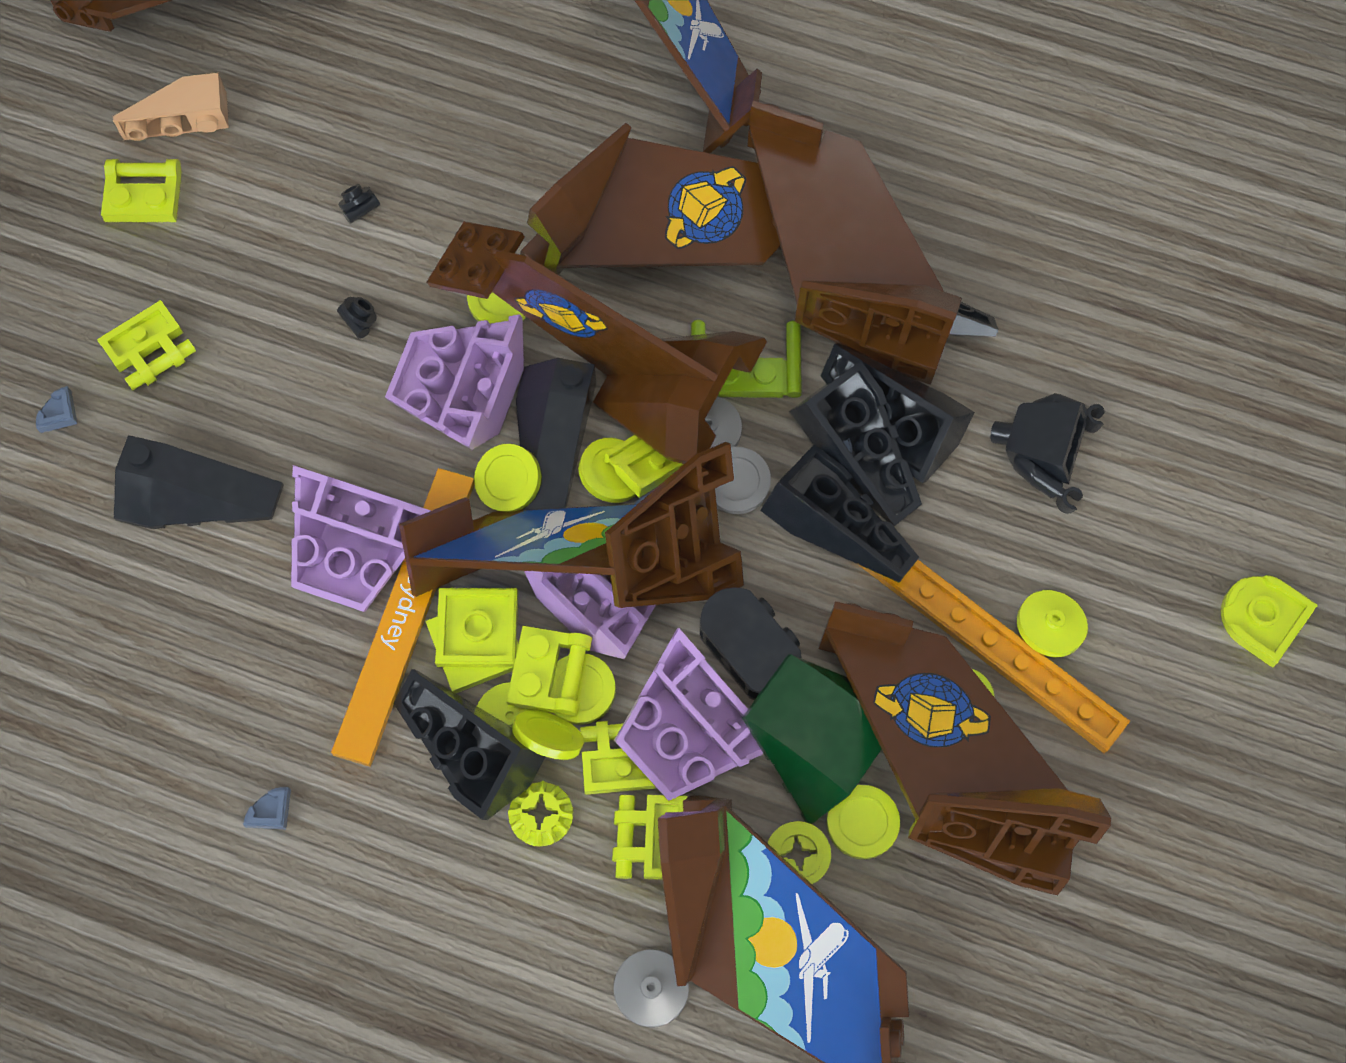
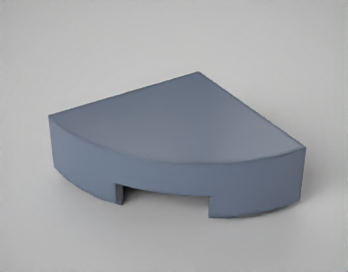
[36,386,78,433]
[243,787,291,830]

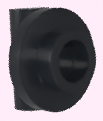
[338,184,380,224]
[337,297,377,339]

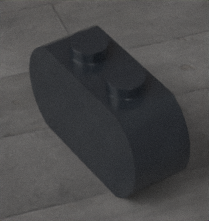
[700,587,802,700]

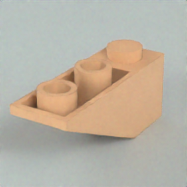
[113,73,229,141]

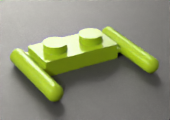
[691,320,802,398]

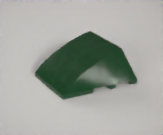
[742,654,882,824]

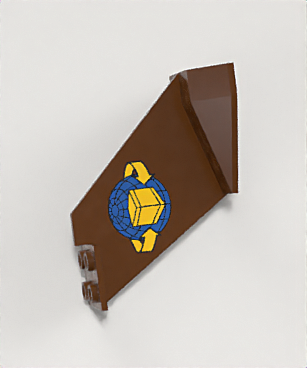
[520,123,780,275]
[426,221,767,464]
[818,601,1111,896]

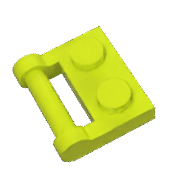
[101,159,182,222]
[506,626,592,716]

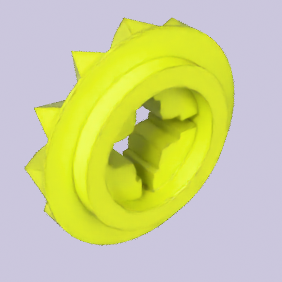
[508,780,573,846]
[768,821,831,884]

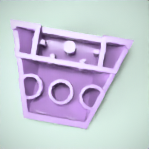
[385,314,524,450]
[291,465,431,612]
[524,571,656,659]
[614,628,763,801]

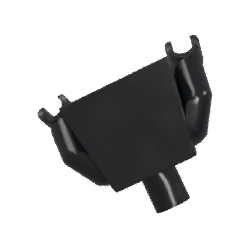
[990,393,1105,514]

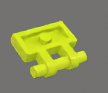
[97,300,196,391]
[580,721,657,795]
[612,795,688,880]

